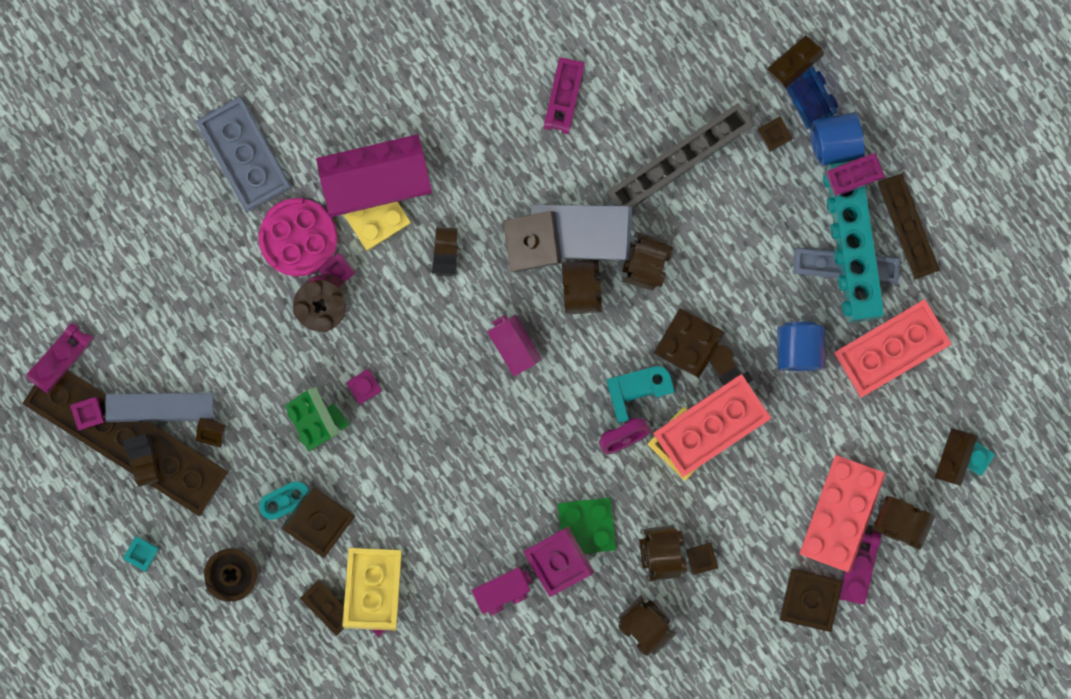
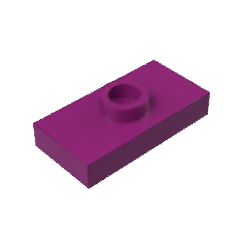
[825,153,885,197]

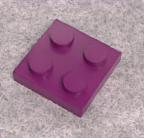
[523,526,594,597]

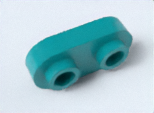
[259,481,309,520]

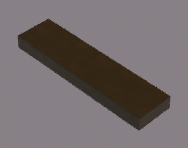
[877,173,940,280]

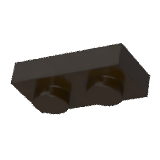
[767,35,824,89]
[935,428,978,486]
[300,579,344,636]

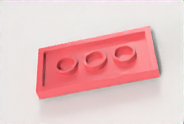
[833,299,952,398]
[653,374,771,477]
[799,455,886,573]

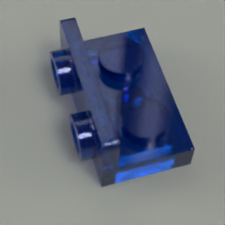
[785,67,838,130]

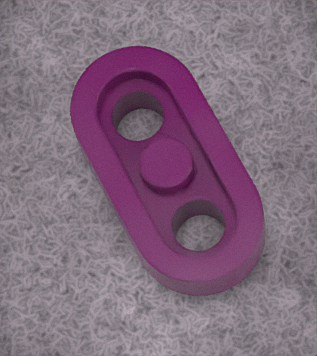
[599,418,650,455]

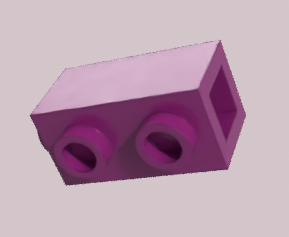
[487,314,542,376]
[471,566,533,616]

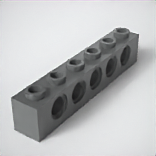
[606,103,753,209]

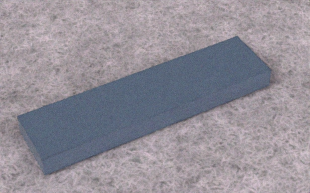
[793,247,900,285]
[106,393,213,422]

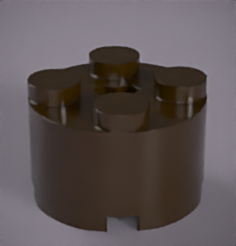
[621,232,673,291]
[562,260,602,315]
[293,274,351,333]
[872,495,936,550]
[639,525,687,582]
[204,547,261,602]
[618,594,678,657]

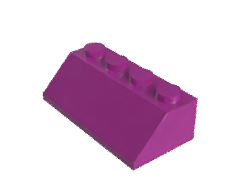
[316,134,432,217]

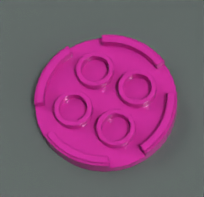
[258,198,338,277]

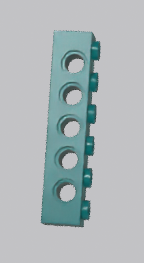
[823,162,884,323]

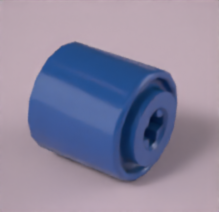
[810,112,865,166]
[777,322,825,371]

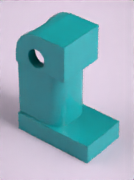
[606,366,675,423]

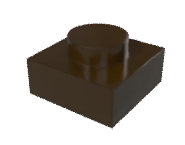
[757,116,793,153]
[196,418,226,448]
[685,542,718,575]

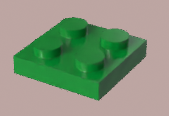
[285,386,339,452]
[558,497,616,554]

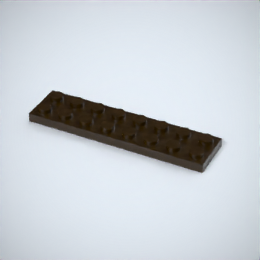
[22,370,229,517]

